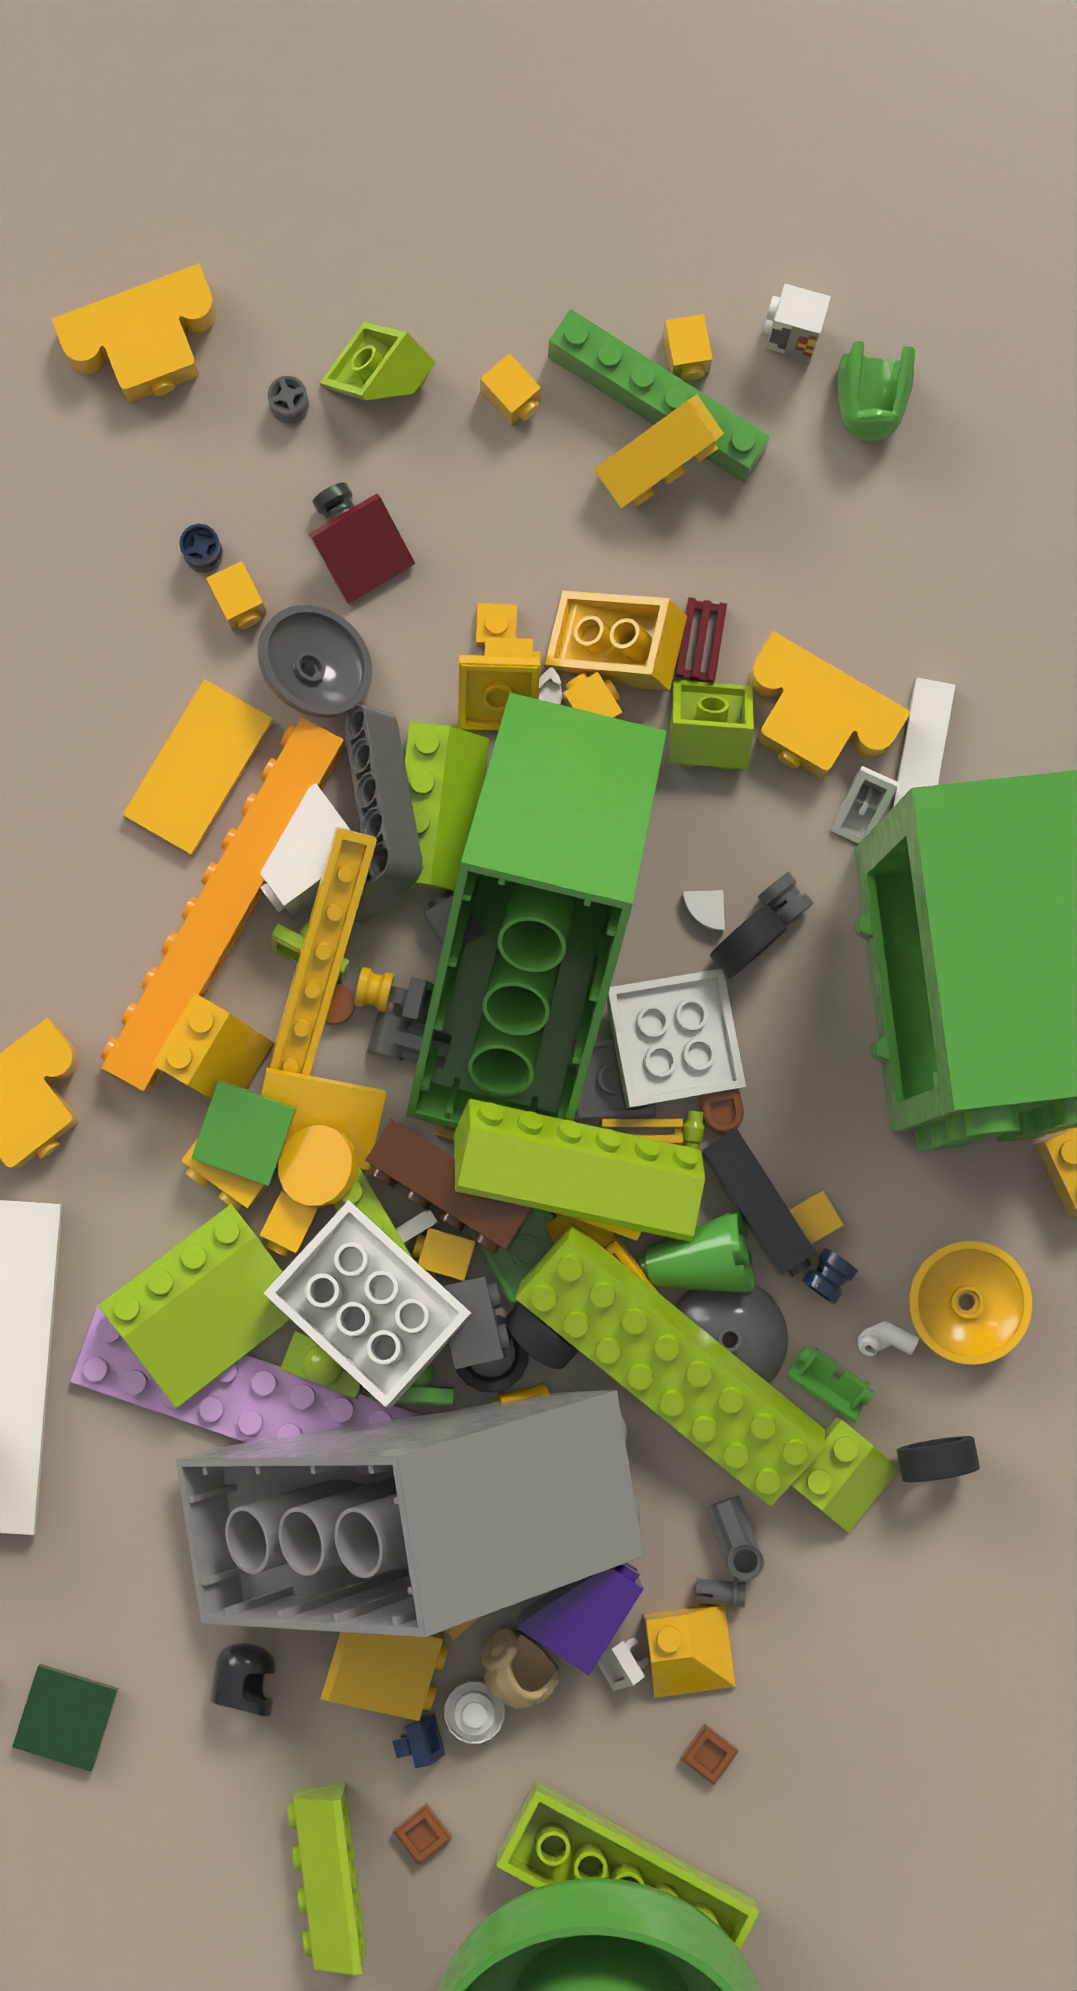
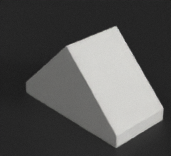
[830,766,899,844]

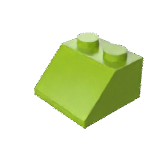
[669,679,754,770]
[791,1417,900,1533]

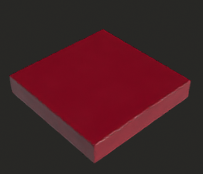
[308,493,416,604]

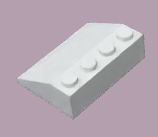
[263,1200,472,1408]

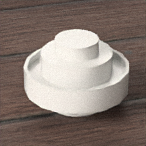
[444,1680,505,1744]

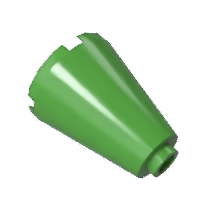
[639,1211,755,1293]

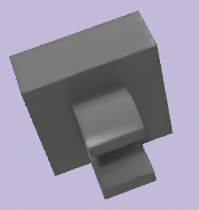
[388,977,434,1025]

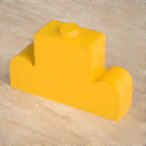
[51,263,217,402]
[749,631,911,778]
[0,1017,79,1169]

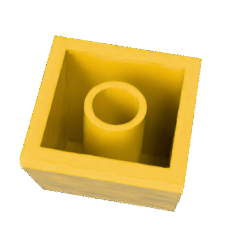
[152,993,274,1099]
[320,1632,449,1721]

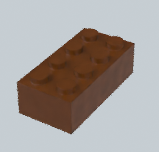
[365,1118,534,1253]

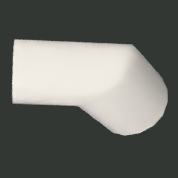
[857,1321,919,1357]

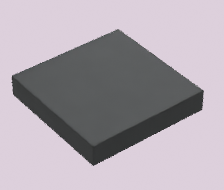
[572,1038,656,1121]

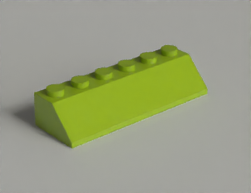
[454,1098,705,1242]

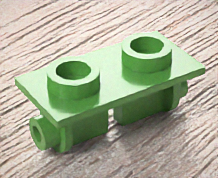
[786,1346,875,1423]

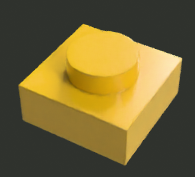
[476,603,517,646]

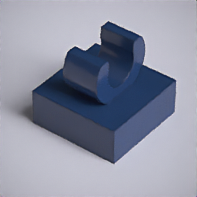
[392,1713,445,1768]

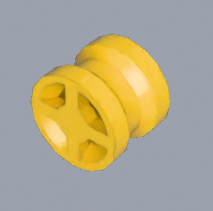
[354,967,395,1013]

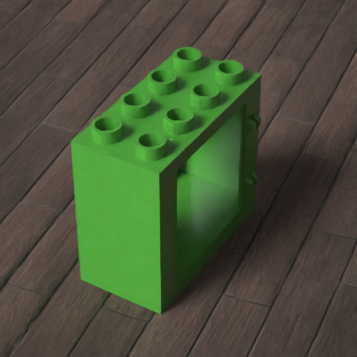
[854,770,1077,1152]

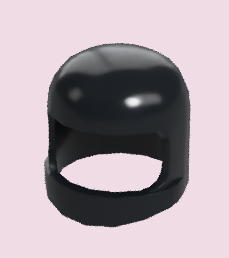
[210,1643,276,1716]

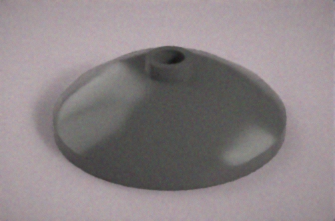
[258,605,372,718]
[675,1285,788,1383]

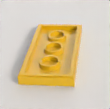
[122,679,274,857]

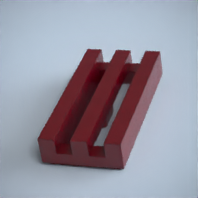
[675,597,727,683]

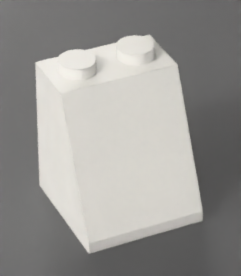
[260,783,350,917]

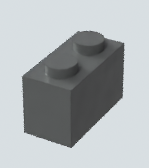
[443,1276,511,1369]

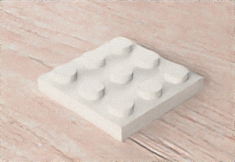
[606,969,746,1109]

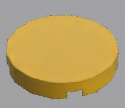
[278,1125,358,1208]

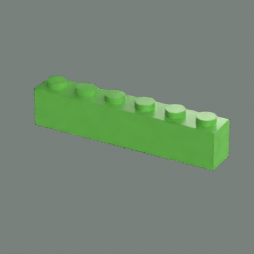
[548,309,770,482]

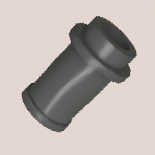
[695,1577,746,1611]

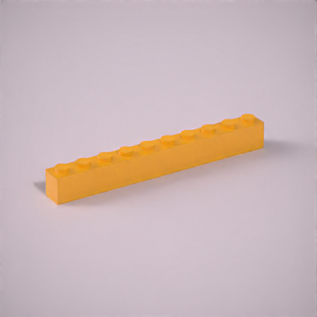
[101,717,346,1094]

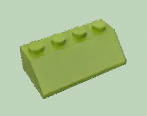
[405,721,490,894]
[287,1783,367,1975]

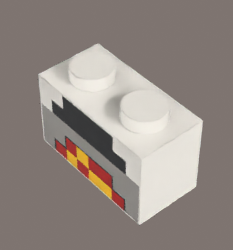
[762,284,831,361]

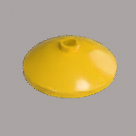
[909,1241,1033,1365]

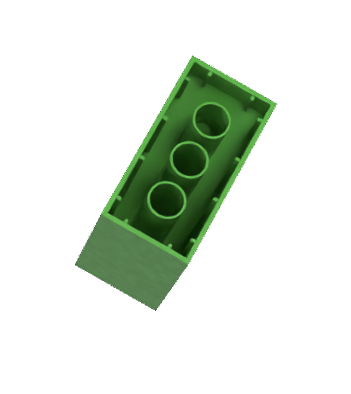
[406,693,667,1128]

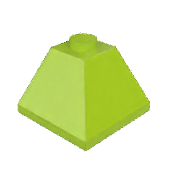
[319,321,436,401]

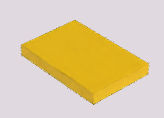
[260,1067,387,1171]

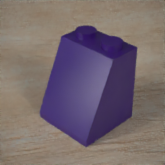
[517,1562,644,1676]

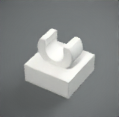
[597,1638,650,1691]

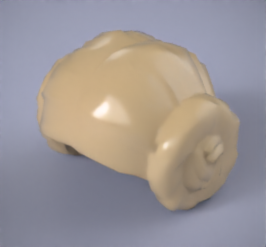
[481,1628,560,1709]

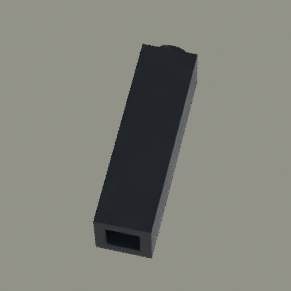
[702,1128,816,1277]

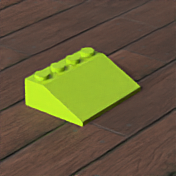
[98,1204,291,1409]

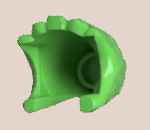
[837,341,915,442]

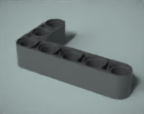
[344,704,422,924]

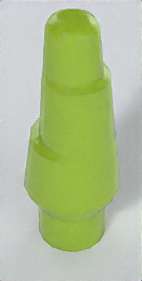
[683,1110,705,1150]

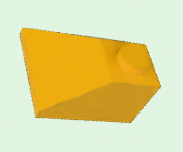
[643,1605,736,1698]

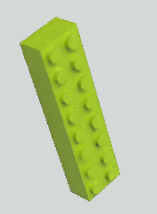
[515,1223,825,1507]

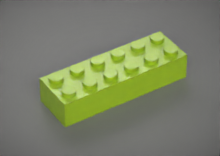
[496,1780,760,1950]

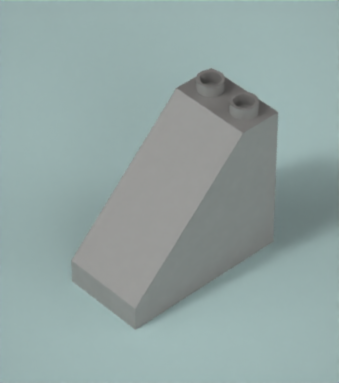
[176,1390,644,1637]

